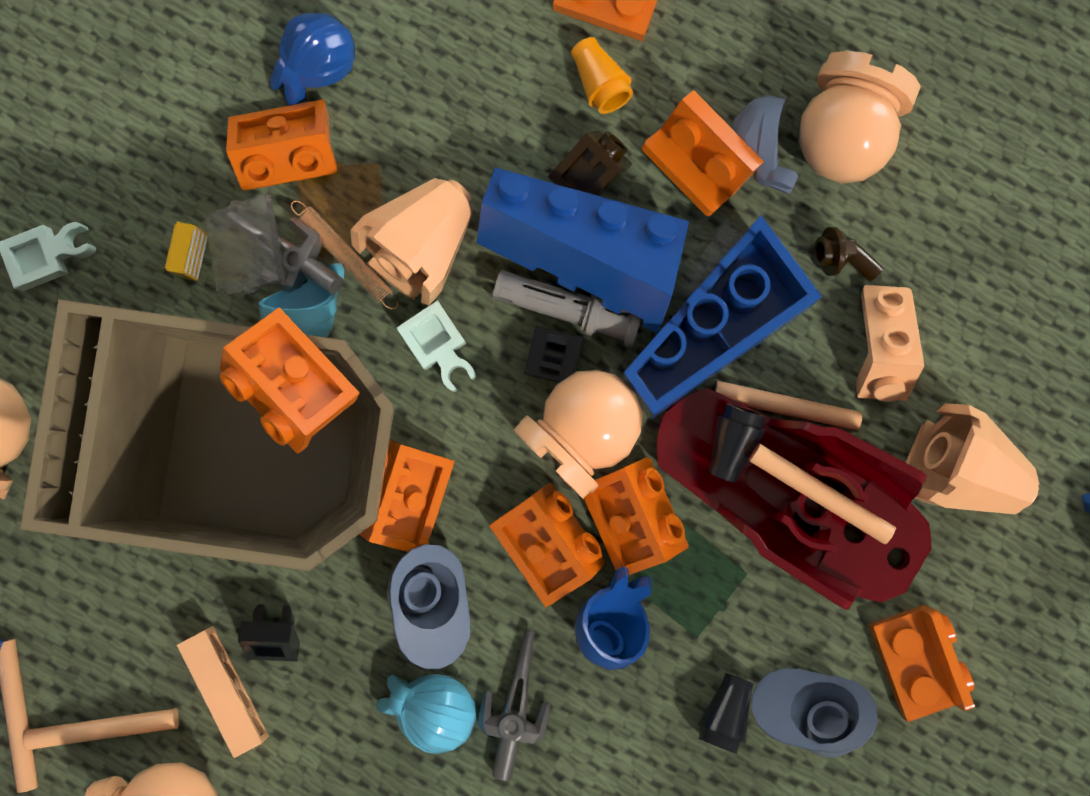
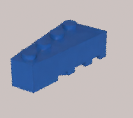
[476,167,689,334]
[622,215,822,420]

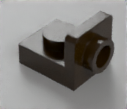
[548,130,632,196]

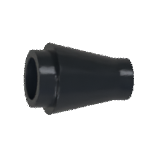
[708,403,766,482]
[697,673,754,754]

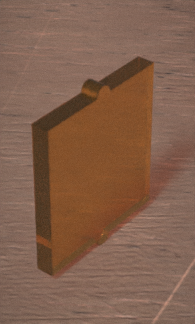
[299,161,382,256]

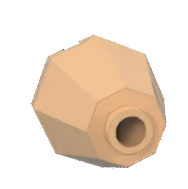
[350,178,473,306]
[906,403,1039,515]

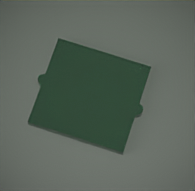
[629,522,747,638]

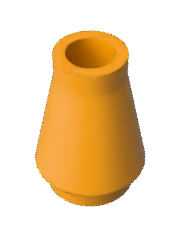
[571,37,633,114]

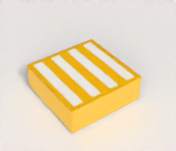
[165,222,208,281]

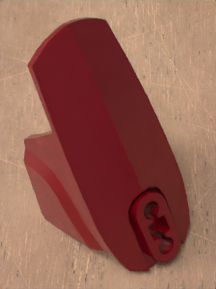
[656,387,932,610]

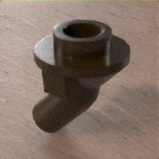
[814,227,883,282]

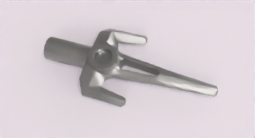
[230,212,343,294]
[477,629,551,781]

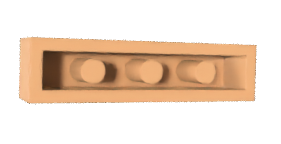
[177,626,269,758]

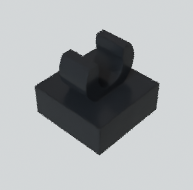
[524,326,583,383]
[238,604,300,662]

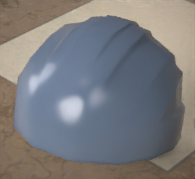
[731,95,798,194]

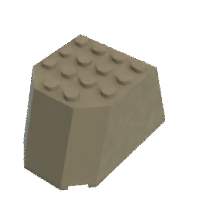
[20,299,395,571]

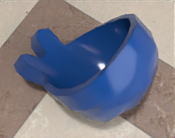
[270,12,356,106]
[574,566,652,670]

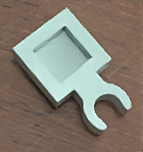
[0,222,96,291]
[397,300,476,392]

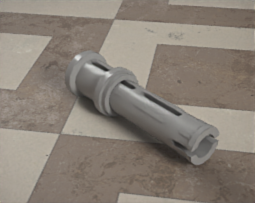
[492,269,641,348]

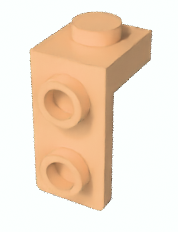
[856,285,925,402]

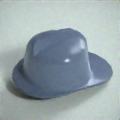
[386,544,470,669]
[752,668,878,758]

